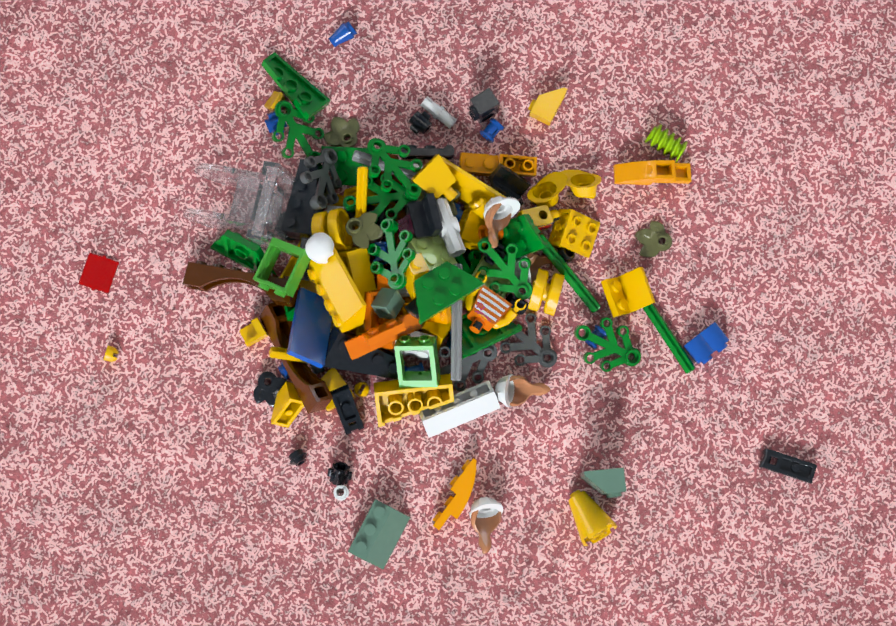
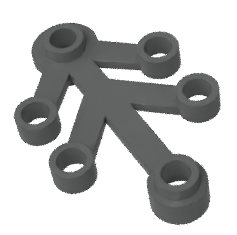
[300,148,342,211]
[500,313,557,368]
[428,344,497,391]

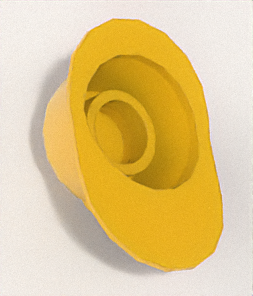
[561,170,602,199]
[527,172,568,208]

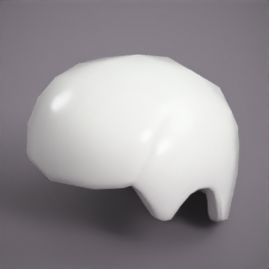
[305,232,334,264]

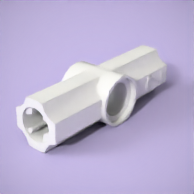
[436,198,466,257]

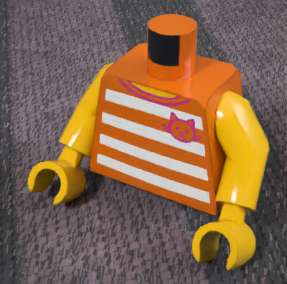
[465,271,526,334]

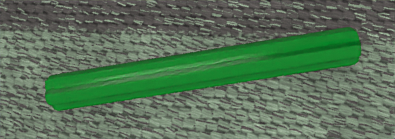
[540,234,601,313]
[643,304,695,374]

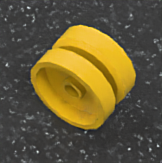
[311,208,353,252]
[528,268,565,316]

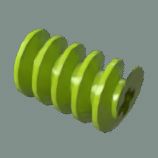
[645,124,688,163]

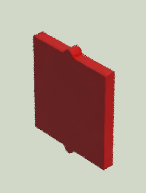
[78,253,119,293]

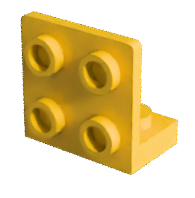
[548,209,600,258]
[601,267,655,318]

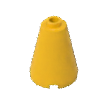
[568,490,617,546]

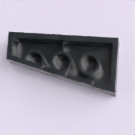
[281,159,326,240]
[323,325,406,379]

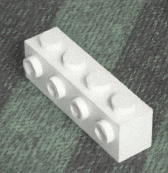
[419,380,500,438]

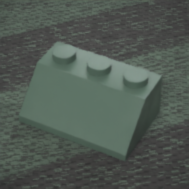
[580,468,626,498]
[348,499,410,569]

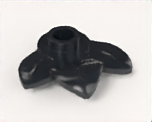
[253,371,288,408]

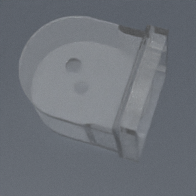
[183,161,295,255]

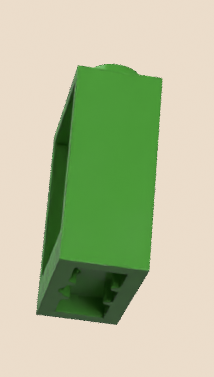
[253,237,311,298]
[394,335,441,388]

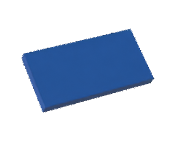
[287,287,332,368]

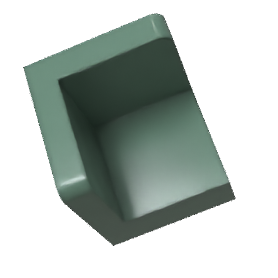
[371,288,405,319]

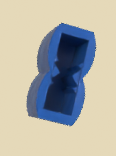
[683,322,729,365]

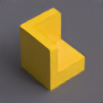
[239,318,268,347]

